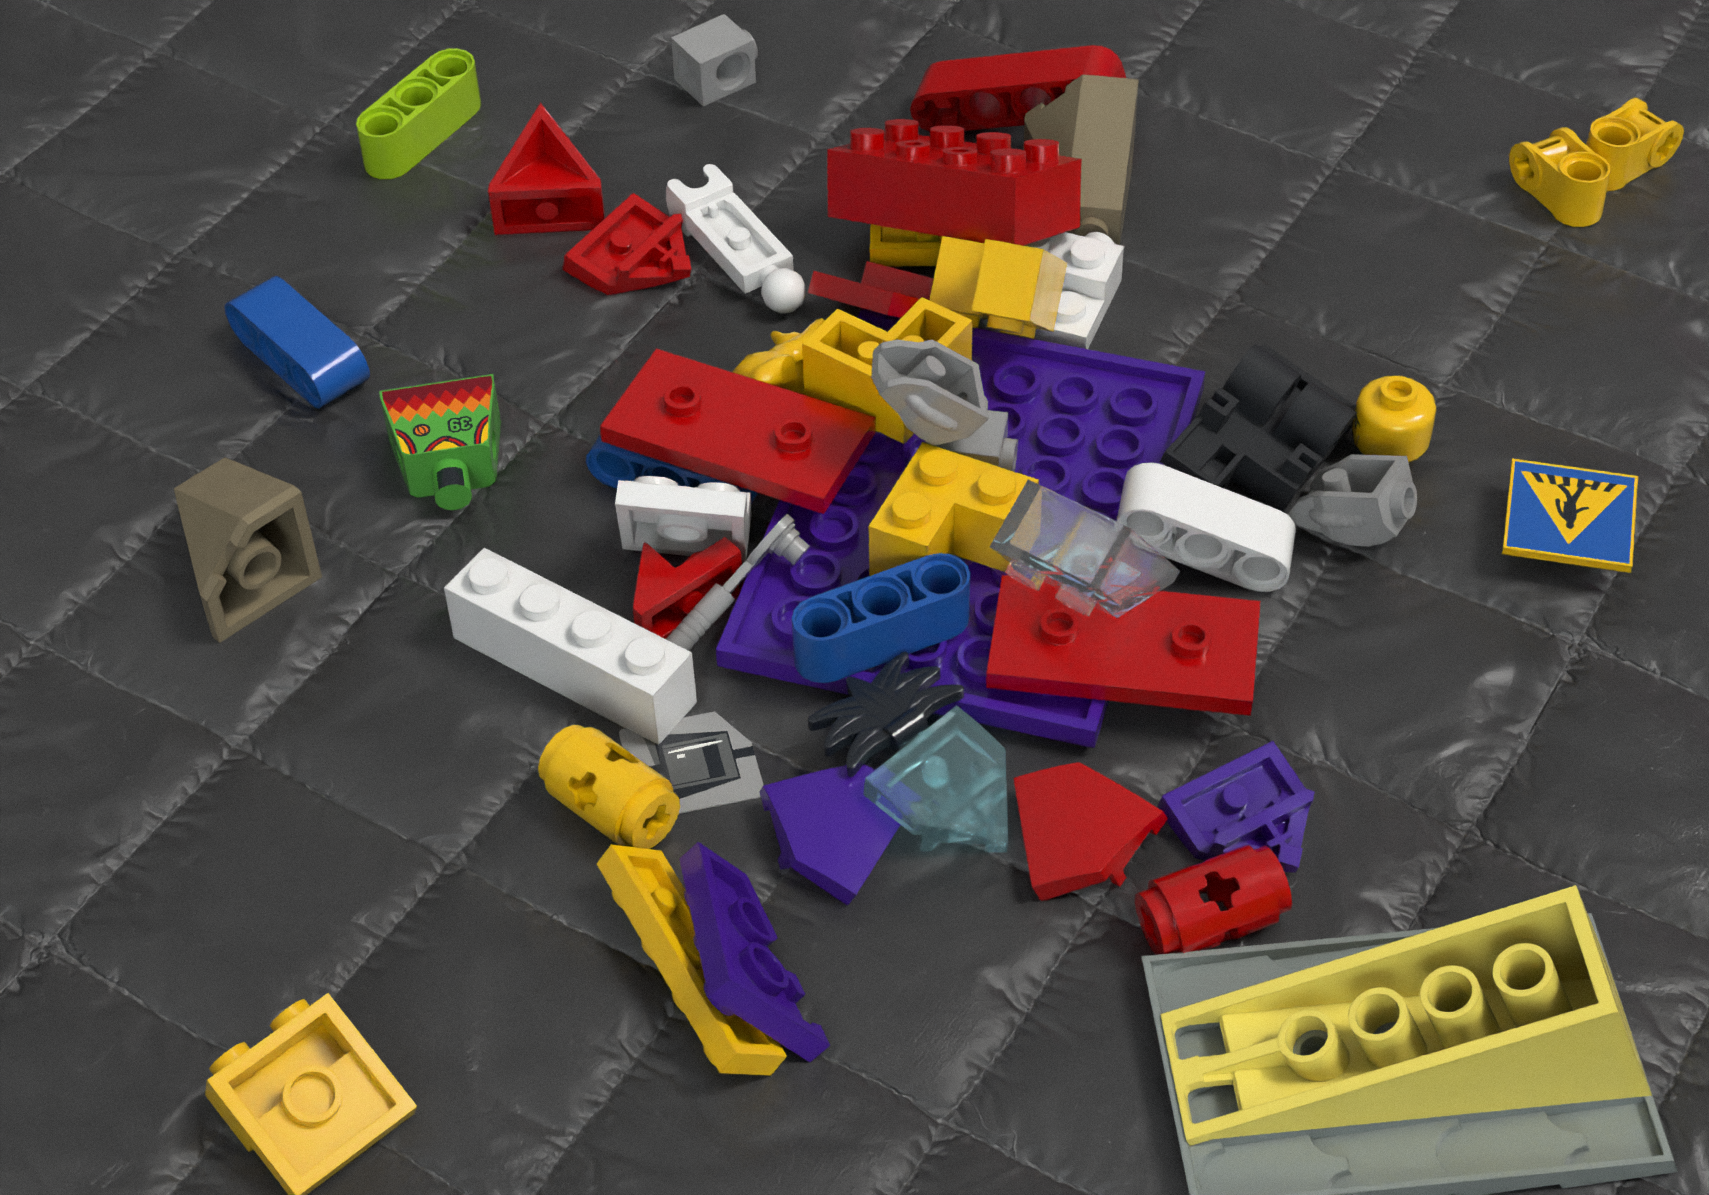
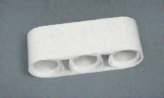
[1116,463,1296,592]

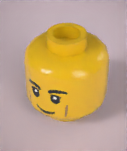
[1352,376,1437,462]

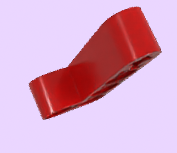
[910,45,1126,132]

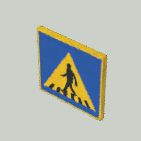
[1502,458,1638,573]

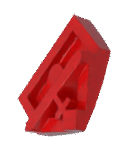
[562,193,692,295]
[808,261,934,318]
[1013,762,1168,901]

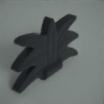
[807,652,964,777]

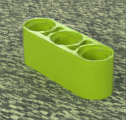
[356,48,481,179]

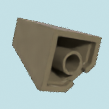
[1023,75,1139,245]
[173,457,322,643]

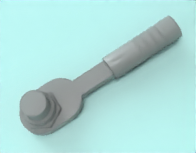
[666,514,810,651]

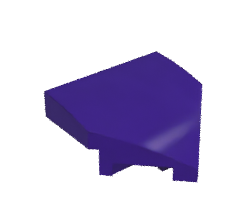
[1157,741,1315,873]
[759,764,919,906]

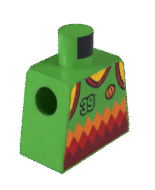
[379,374,501,510]

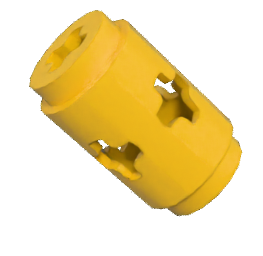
[538,725,680,849]

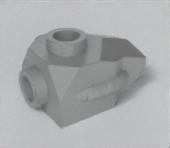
[871,339,989,446]
[1289,454,1417,547]

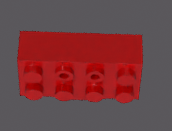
[827,119,1082,246]

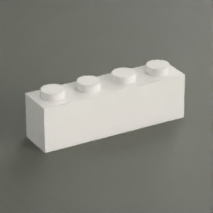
[444,548,697,745]

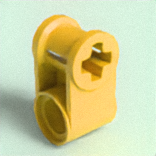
[1586,98,1684,191]
[1509,127,1610,227]

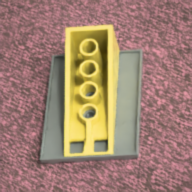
[1141,885,1678,1195]

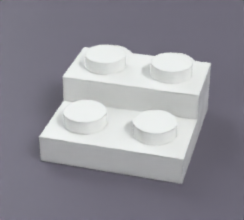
[979,232,1124,349]
[615,476,752,561]

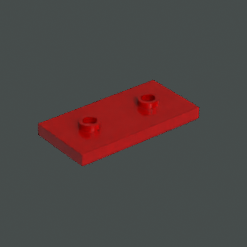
[600,348,876,514]
[986,575,1261,716]

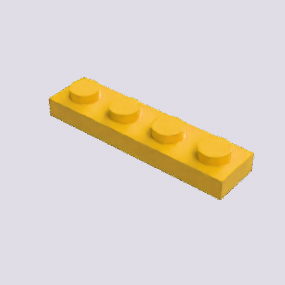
[597,844,787,1076]

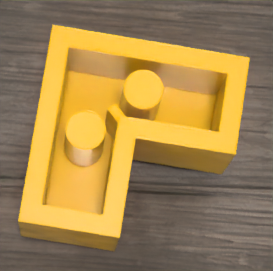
[929,236,1067,339]
[802,297,972,444]
[868,442,1039,576]

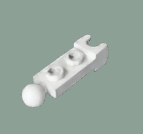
[666,164,806,314]

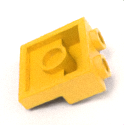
[205,993,417,1195]

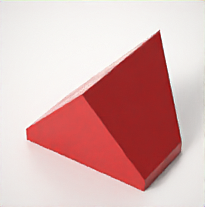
[488,102,605,235]

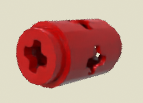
[1135,845,1292,955]

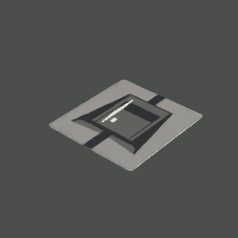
[619,711,764,814]

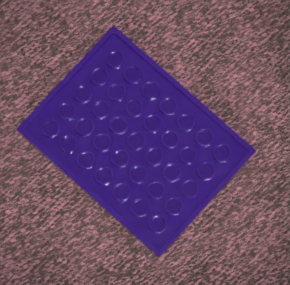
[716,308,1206,748]

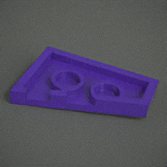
[679,842,830,1062]

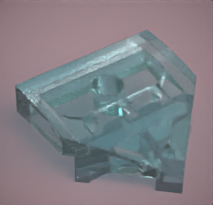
[863,705,1008,852]

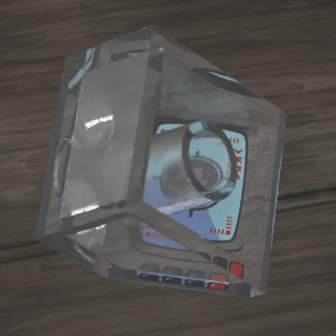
[990,479,1180,618]

